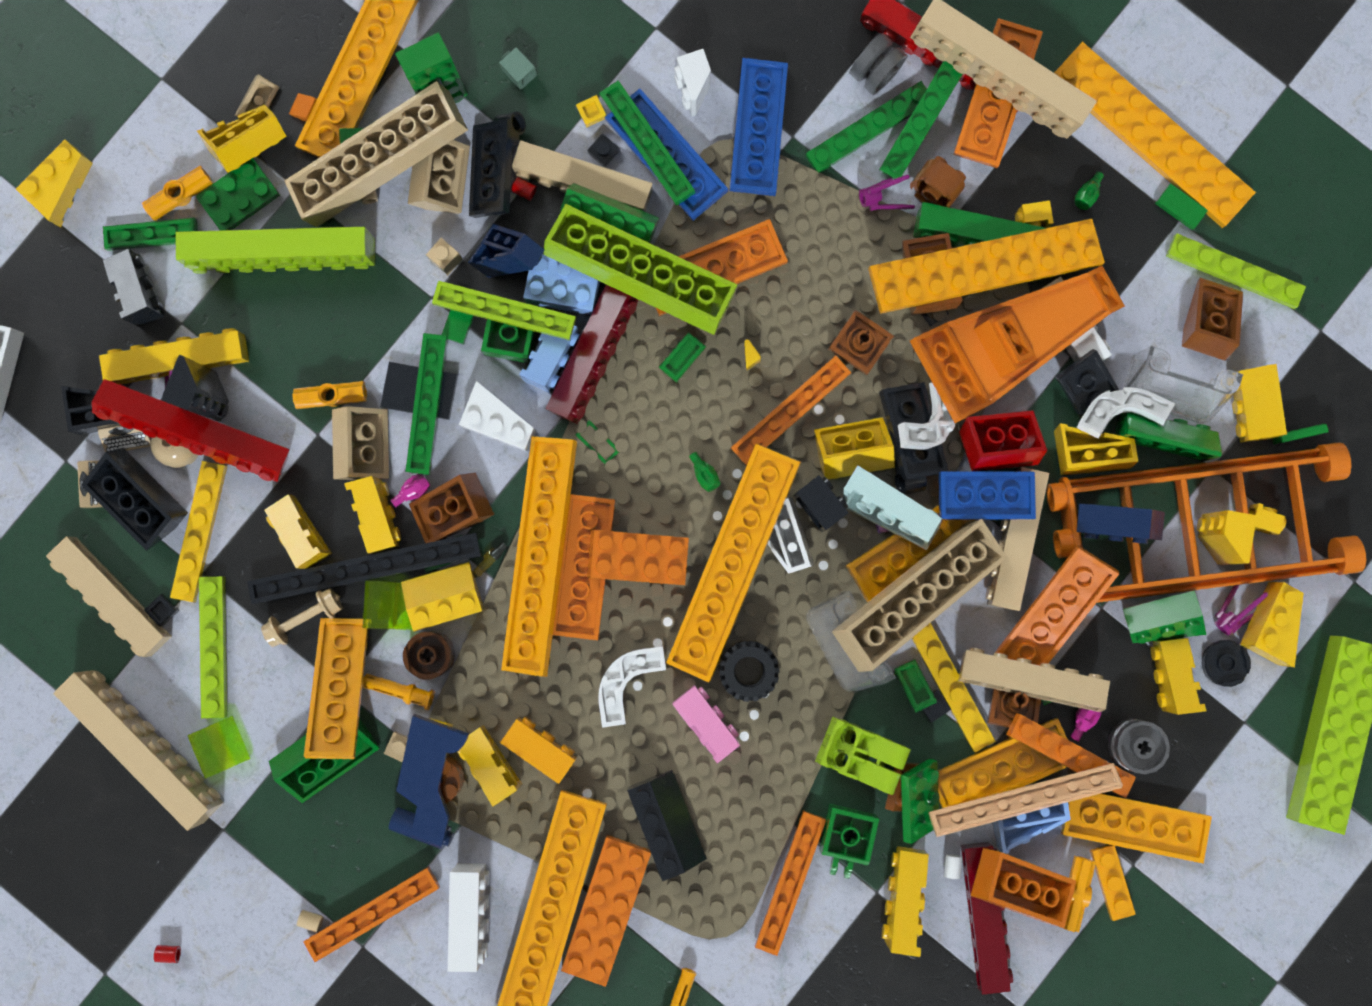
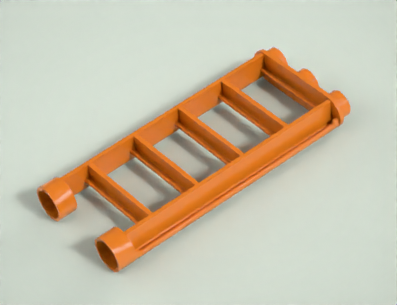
[1047,442,1366,603]

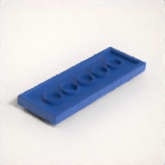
[729,58,788,196]
[605,88,728,221]

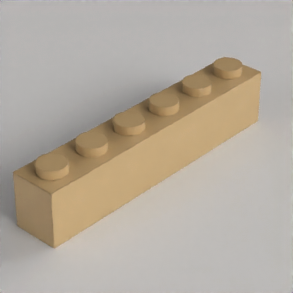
[512,140,653,212]
[985,467,1049,611]
[46,536,172,657]
[958,648,1110,712]

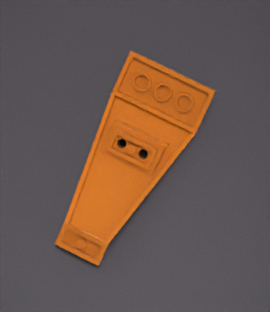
[910,266,1125,423]

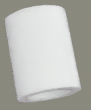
[944,854,962,879]

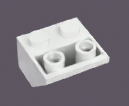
[674,49,711,116]

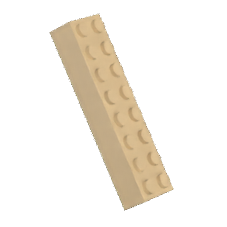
[910,0,1097,139]
[285,81,468,227]
[832,519,1007,672]
[53,670,224,831]

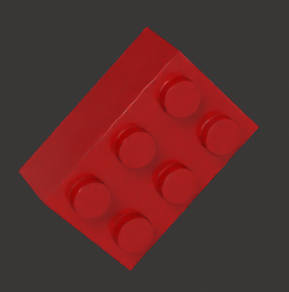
[959,410,1047,472]

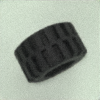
[719,641,780,702]

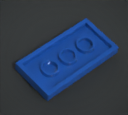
[939,472,1036,520]

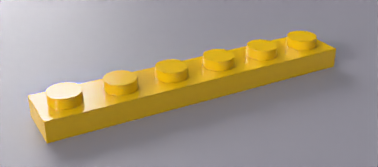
[170,461,228,603]
[911,623,996,753]

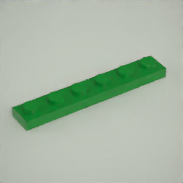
[879,61,963,179]
[599,80,695,206]
[805,81,927,173]
[405,333,448,475]

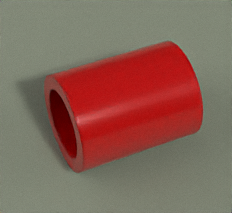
[511,177,537,201]
[154,945,181,963]

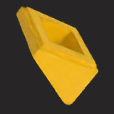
[744,339,761,371]

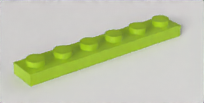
[1166,233,1306,309]
[432,281,576,341]
[199,576,227,719]

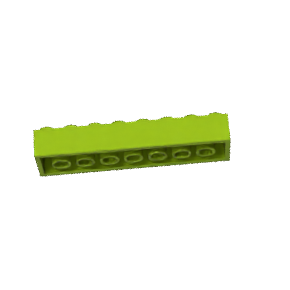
[544,204,737,335]
[176,227,375,274]
[1286,636,1372,835]

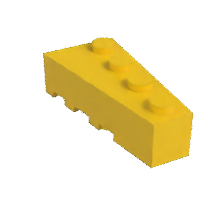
[882,846,929,957]

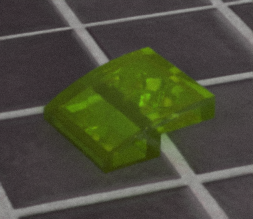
[362,581,413,630]
[187,716,251,779]

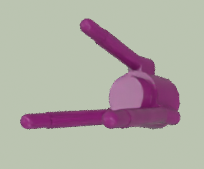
[859,174,915,211]
[1214,585,1268,636]

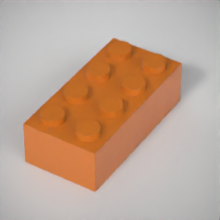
[587,530,689,585]
[971,848,1076,928]

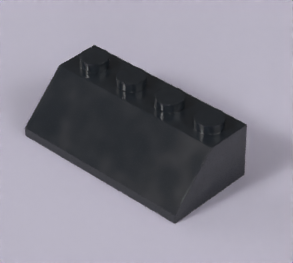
[161,355,229,422]
[81,448,188,551]
[627,769,707,882]

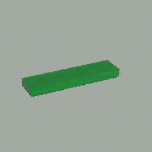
[103,218,198,251]

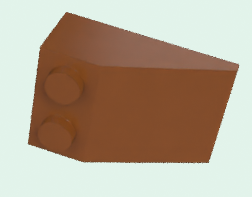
[902,233,962,316]
[1182,278,1243,361]
[409,473,494,543]

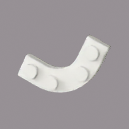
[898,382,955,449]
[1077,387,1175,439]
[598,646,666,728]

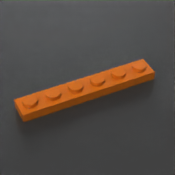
[730,356,851,466]
[1006,713,1136,798]
[755,810,826,956]
[303,866,440,962]

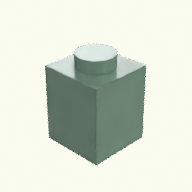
[499,47,537,90]

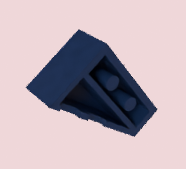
[468,224,545,278]
[1077,504,1165,544]

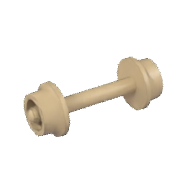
[261,588,342,647]

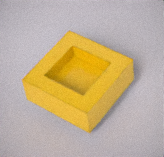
[576,95,606,128]

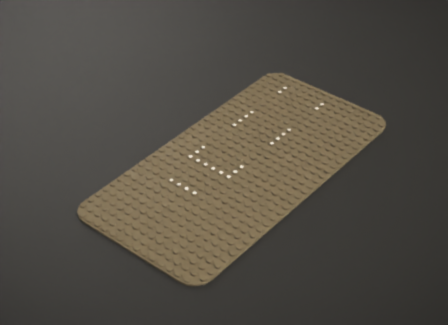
[428,138,1030,940]

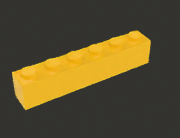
[99,328,249,385]

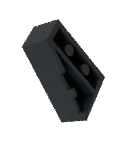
[61,386,121,435]

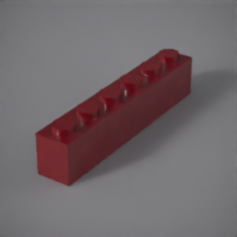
[545,284,639,425]
[960,842,1013,995]

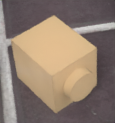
[426,238,463,276]

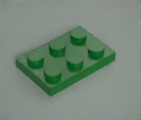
[195,158,280,231]
[901,758,940,844]

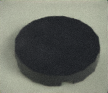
[1202,640,1251,687]

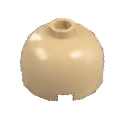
[150,437,199,468]

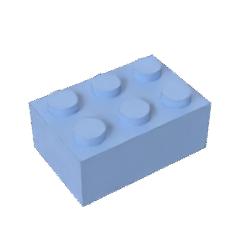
[523,254,600,315]

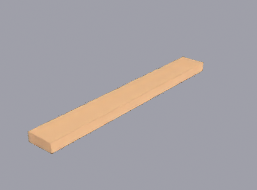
[929,763,1123,837]

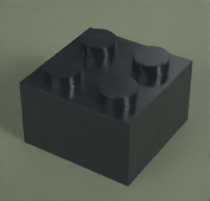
[793,475,849,533]

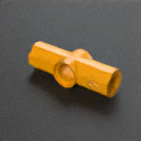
[142,166,213,221]
[292,381,367,409]
[1063,855,1096,932]

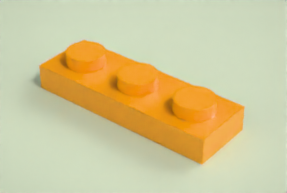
[1089,844,1136,921]

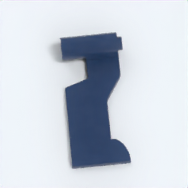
[389,714,469,850]

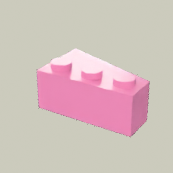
[672,685,740,764]

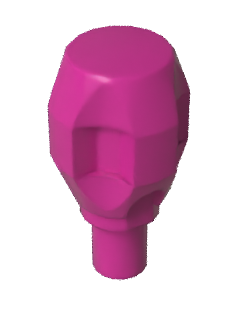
[390,474,430,508]
[1071,708,1101,741]

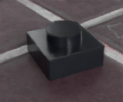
[587,133,620,167]
[922,689,951,723]

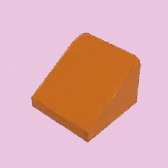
[289,93,317,122]

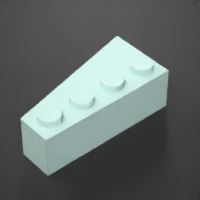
[843,466,942,550]

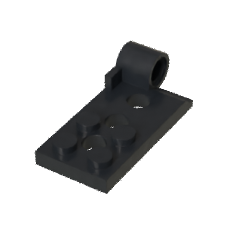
[469,111,526,218]
[879,382,949,495]

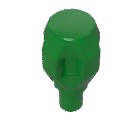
[1075,172,1104,210]
[689,452,721,492]

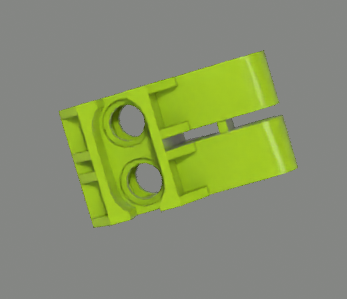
[815,717,911,795]

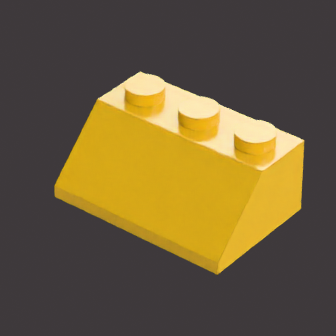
[1229,364,1287,443]
[814,417,895,480]
[1197,510,1257,565]
[401,561,483,632]

